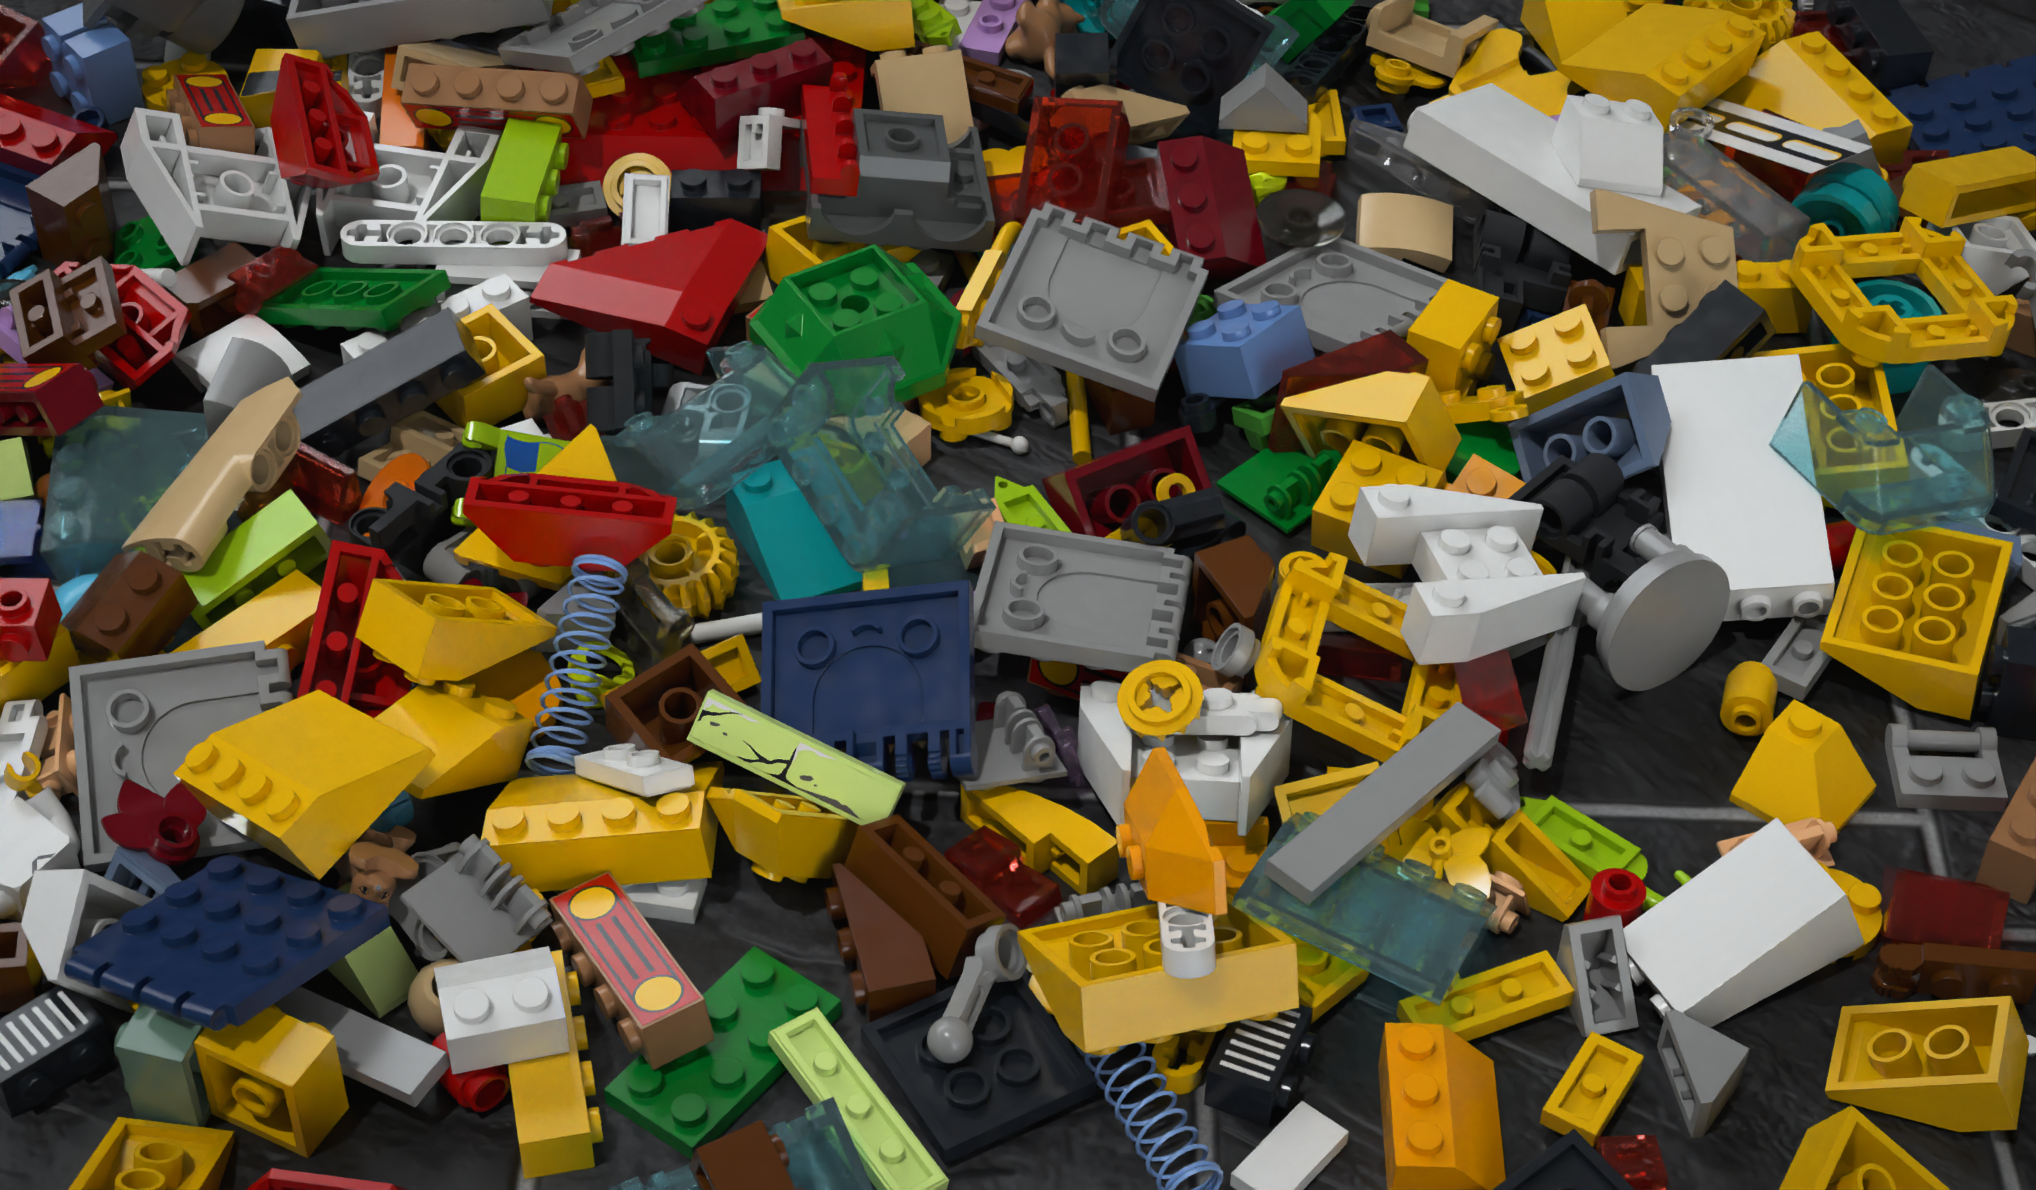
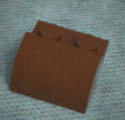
[9,256,127,370]

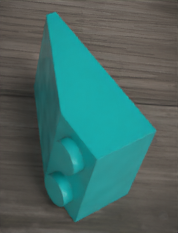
[724,448,871,600]

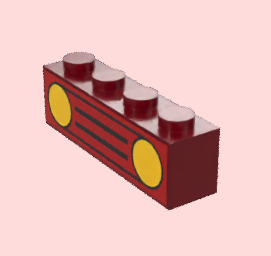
[0,363,105,436]

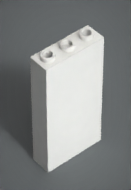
[1403,83,1702,275]
[1651,354,1835,621]

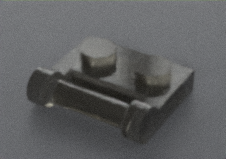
[609,557,695,675]

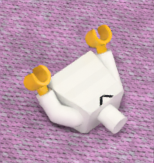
[0,751,81,922]

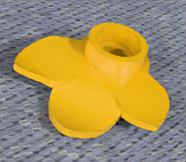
[1370,51,1448,94]

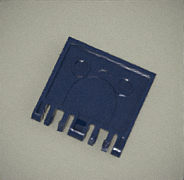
[760,579,978,794]

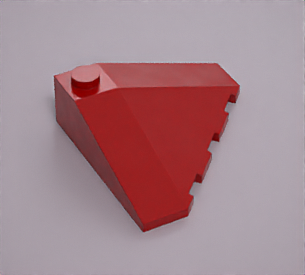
[529,218,768,376]

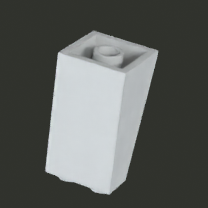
[1623,818,1864,1028]

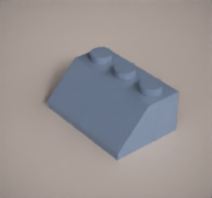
[1508,372,1672,483]

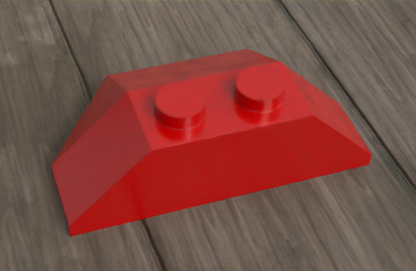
[270,53,380,189]
[53,261,192,392]
[463,473,677,572]
[297,540,412,718]

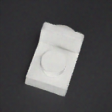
[737,107,801,171]

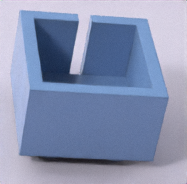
[41,3,145,125]
[1174,299,1315,399]

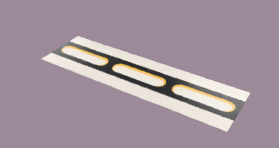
[1675,98,1873,173]

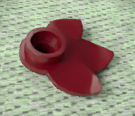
[101,779,207,865]

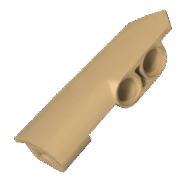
[121,376,303,572]

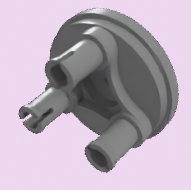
[1576,524,1730,691]

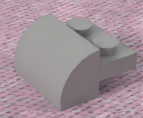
[203,337,293,437]

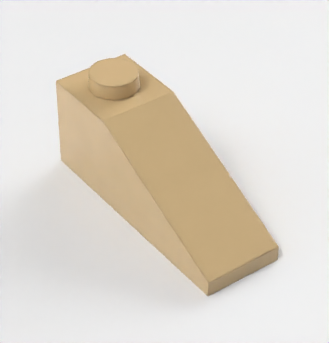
[1050,84,1190,159]

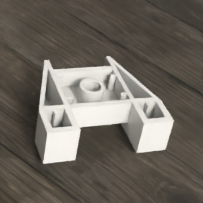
[120,107,313,278]
[316,111,502,269]
[1348,484,1586,665]
[1077,680,1293,836]

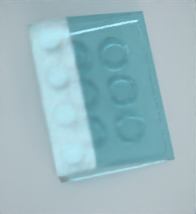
[40,405,210,585]
[1231,812,1498,1006]

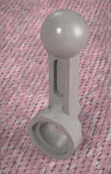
[1182,623,1261,677]
[927,923,1027,1063]

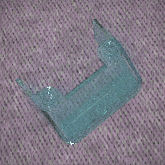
[599,341,826,509]
[1769,365,1996,535]

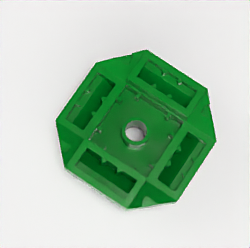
[749,244,962,418]

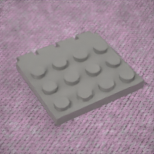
[498,0,707,76]
[974,202,1209,402]
[1213,232,1447,362]
[974,521,1193,672]
[68,640,293,873]

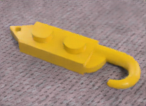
[956,221,1023,349]

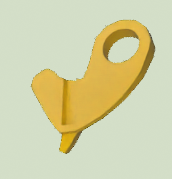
[1429,28,1585,117]

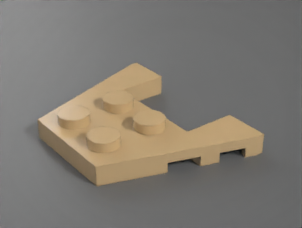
[1589,189,1738,370]

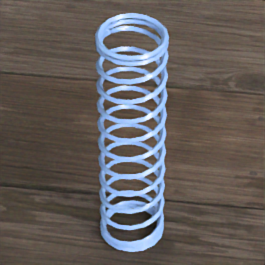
[525,554,628,776]
[1075,1042,1223,1190]

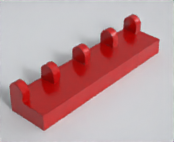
[800,72,860,197]

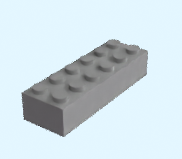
[286,0,554,59]

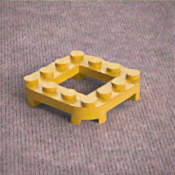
[1788,217,2018,367]
[1254,552,1478,763]

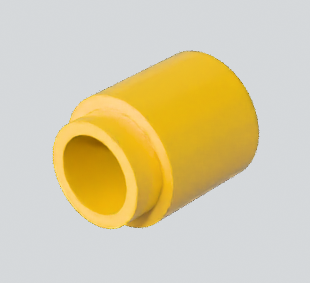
[1720,661,1778,736]

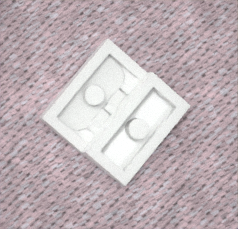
[172,313,310,394]

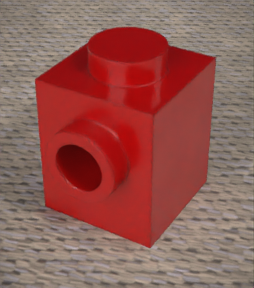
[0,578,63,662]

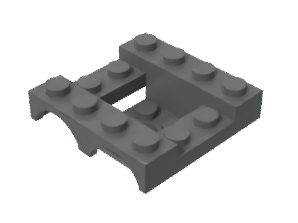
[798,108,995,254]

